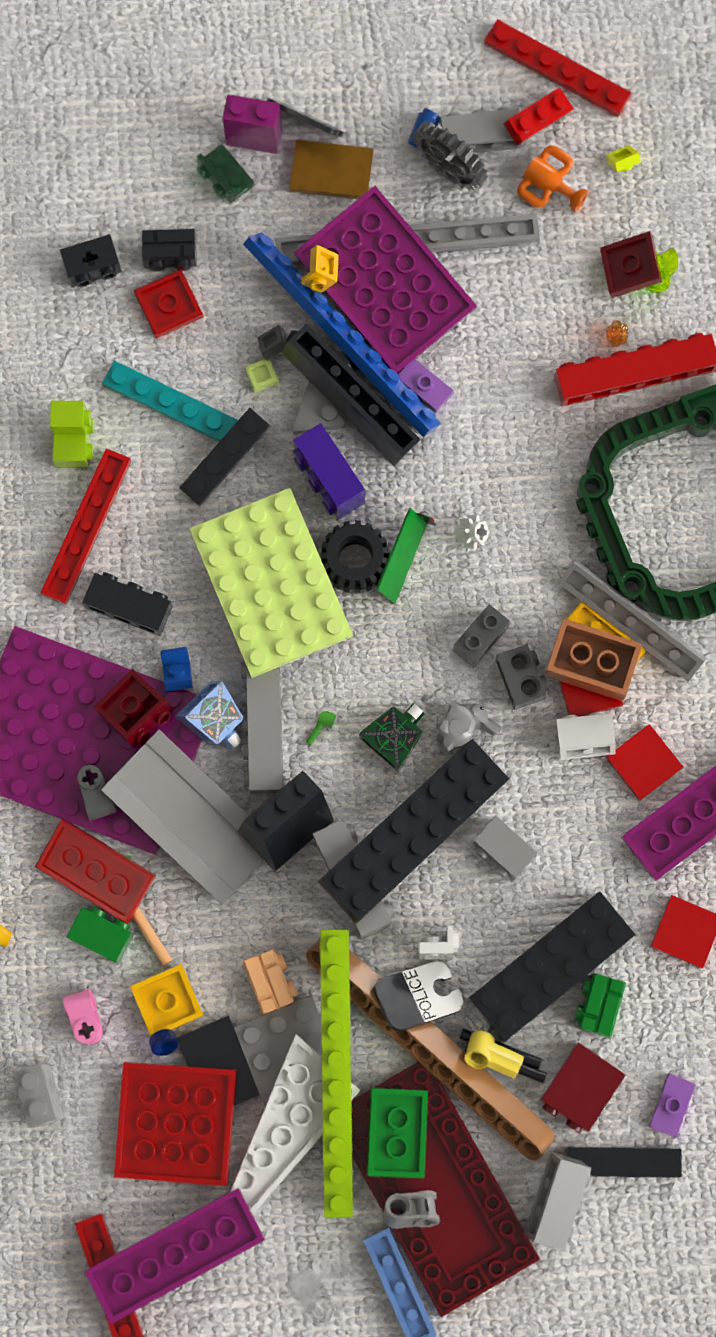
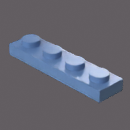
[363,1227,437,1337]

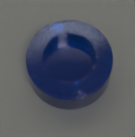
[149,1029,178,1056]

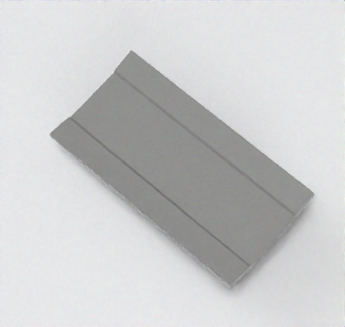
[101,730,263,905]

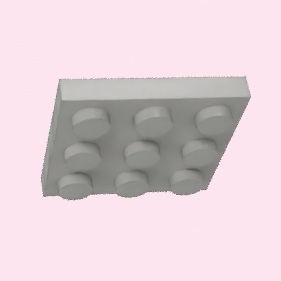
[234,996,322,1107]

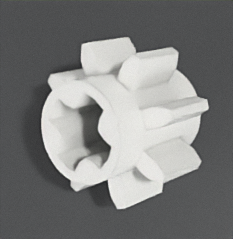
[455,515,489,549]

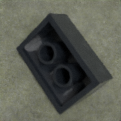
[237,771,334,872]

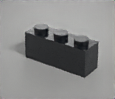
[82,572,173,636]

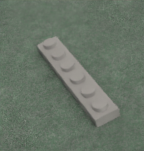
[558,560,706,682]

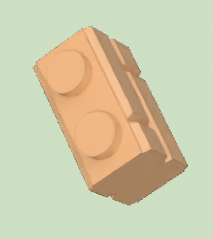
[243,949,298,1015]

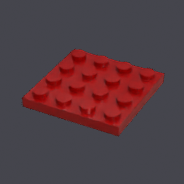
[114,1062,237,1186]

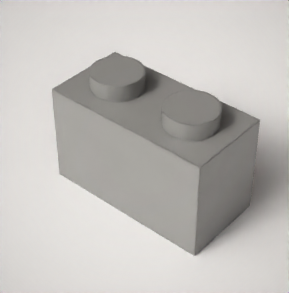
[473,816,537,880]

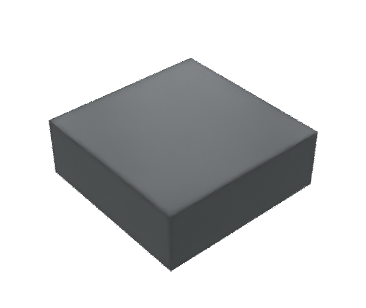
[258,325,287,360]

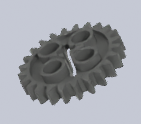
[413,121,488,191]

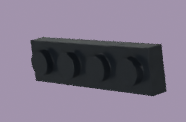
[179,407,271,506]

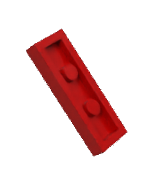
[503,87,574,146]

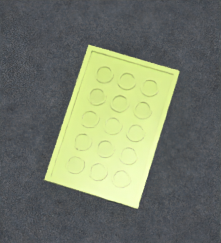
[189,488,353,678]

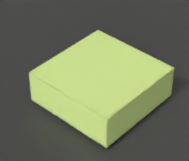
[244,359,279,393]

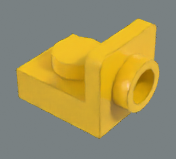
[301,245,339,293]

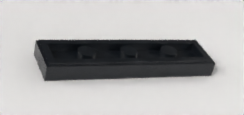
[567,1147,682,1178]

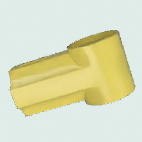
[464,1031,524,1079]

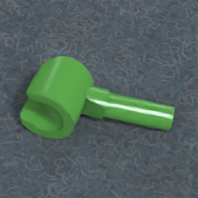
[306,711,336,745]

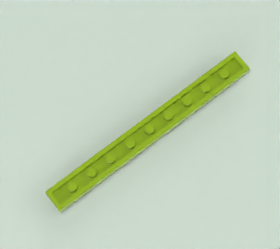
[320,929,353,1218]

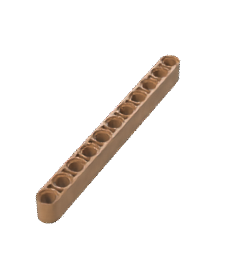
[306,938,555,1161]

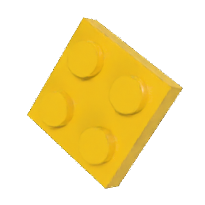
[130,964,204,1039]

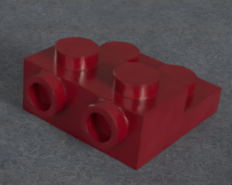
[93,668,174,748]

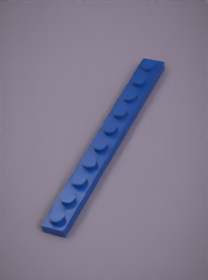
[243,232,441,437]

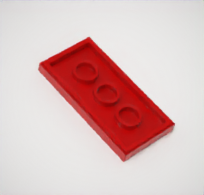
[35,819,156,924]

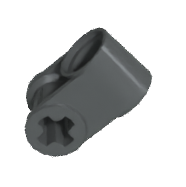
[77,765,117,821]

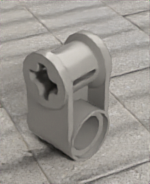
[383,1190,440,1229]

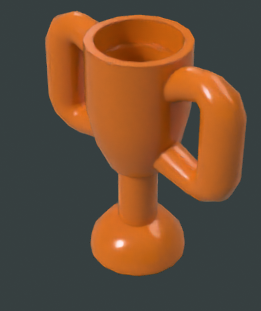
[517,145,589,213]

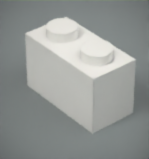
[556,712,616,760]

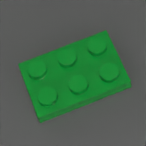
[366,1088,428,1178]

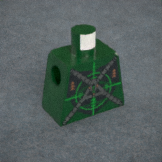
[359,703,425,772]

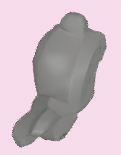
[436,701,501,752]

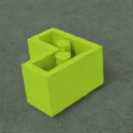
[50,401,94,468]

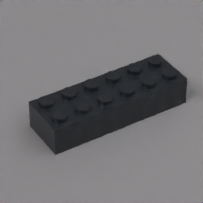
[468,891,636,1043]

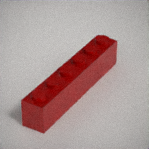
[554,333,716,407]

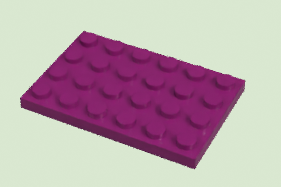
[294,185,477,374]

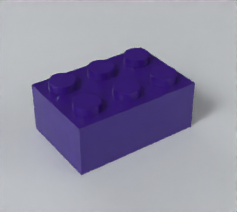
[292,423,365,520]

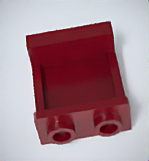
[539,1042,626,1134]

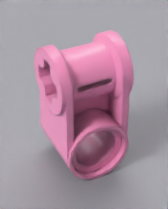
[63,988,103,1045]

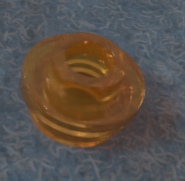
[607,320,628,347]

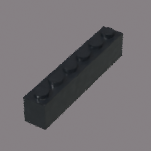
[281,324,421,467]

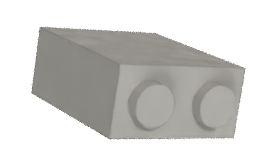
[13,1063,65,1128]

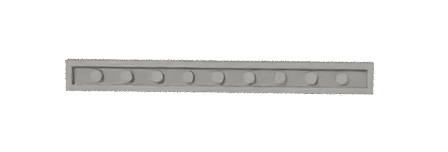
[275,214,540,265]

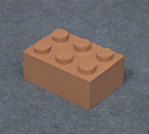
[544,618,642,702]

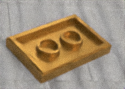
[289,139,374,199]

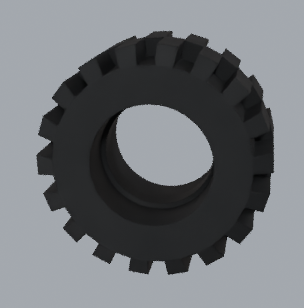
[321,520,389,594]

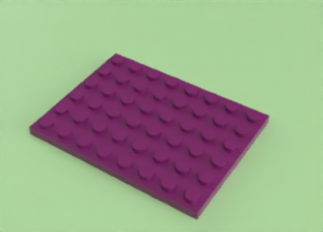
[0,626,202,855]

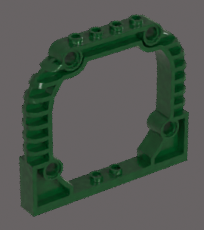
[576,384,716,621]

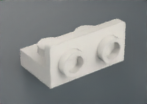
[418,925,459,960]

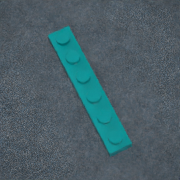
[102,360,238,442]

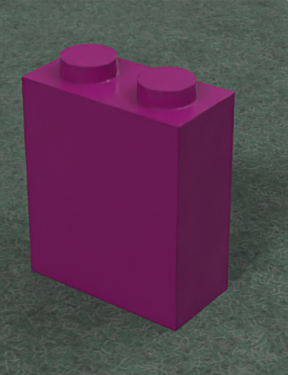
[222,94,282,154]

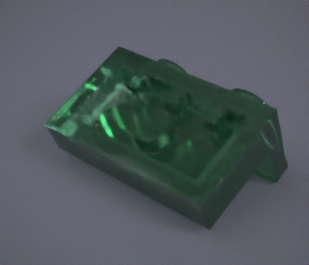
[196,144,255,204]

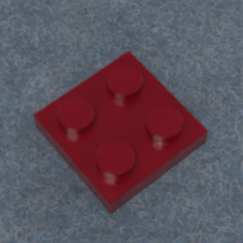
[600,231,663,298]

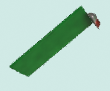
[376,508,437,604]

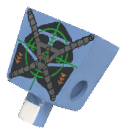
[175,681,243,749]

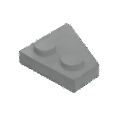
[293,381,344,435]

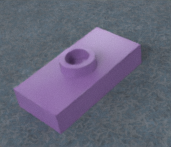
[398,359,454,413]
[649,1073,696,1138]

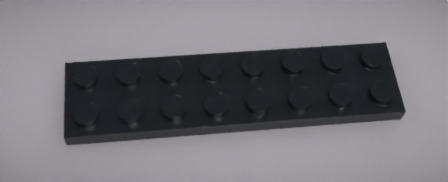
[318,739,509,924]

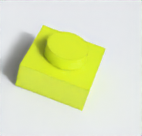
[606,145,641,172]

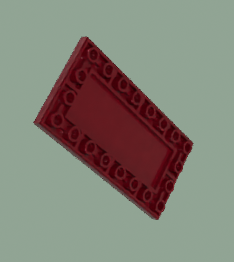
[351,1062,540,1318]

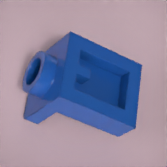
[160,647,193,692]

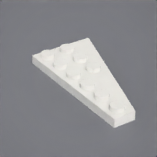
[230,1033,360,1214]

